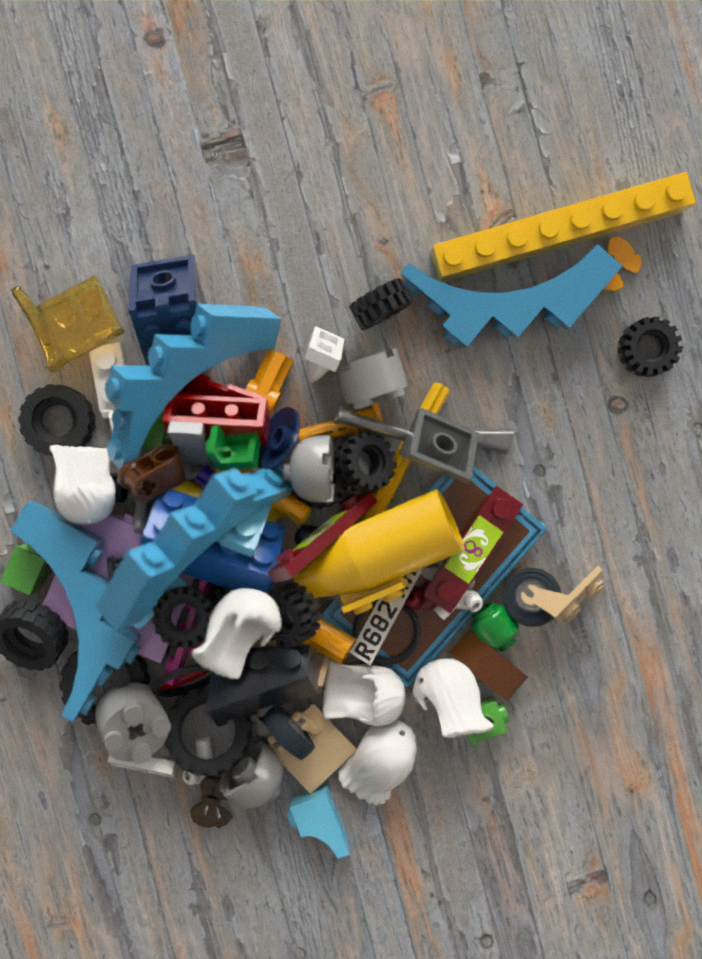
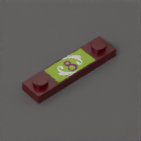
[422,486,524,614]
[267,492,378,583]

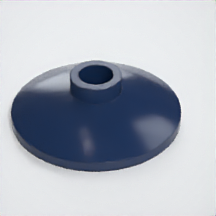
[259,407,300,470]

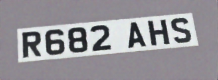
[350,568,423,666]

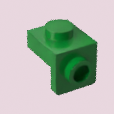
[205,425,261,471]

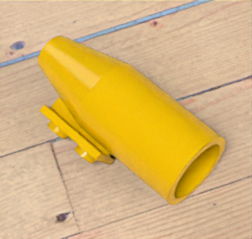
[293,488,465,615]

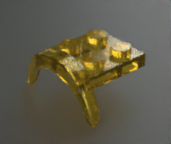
[11,275,125,372]

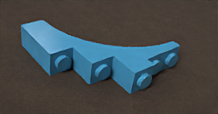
[401,244,623,348]
[105,304,281,472]
[96,468,293,632]
[10,501,141,722]

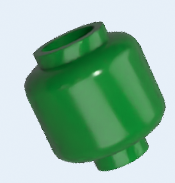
[471,602,519,652]

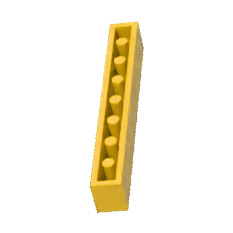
[430,171,696,282]

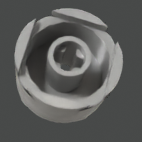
[336,348,408,410]
[95,682,171,764]

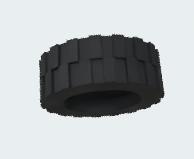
[18,384,96,456]
[0,599,69,671]

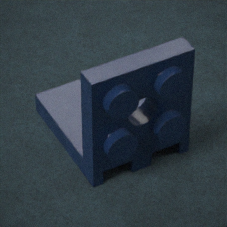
[128,255,198,366]

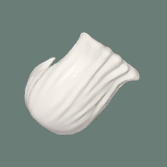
[50,445,115,525]
[192,588,281,679]
[322,659,406,727]
[412,659,493,738]
[338,720,417,806]

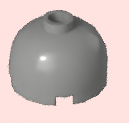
[284,435,335,503]
[219,740,283,809]

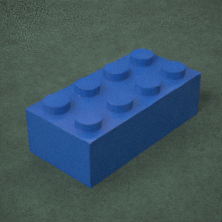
[139,489,287,593]

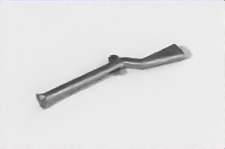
[334,406,514,454]

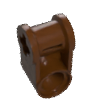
[117,444,186,502]

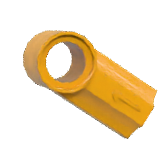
[245,350,294,415]
[291,610,356,665]

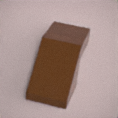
[449,628,528,702]

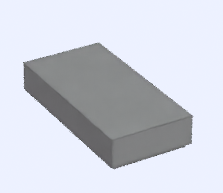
[168,421,213,465]

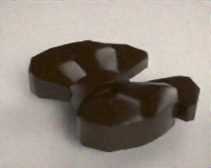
[190,775,233,828]

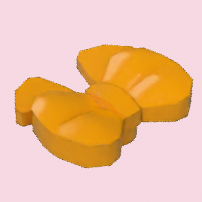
[603,236,642,292]

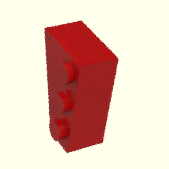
[162,374,271,446]

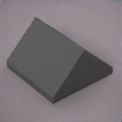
[399,407,479,484]

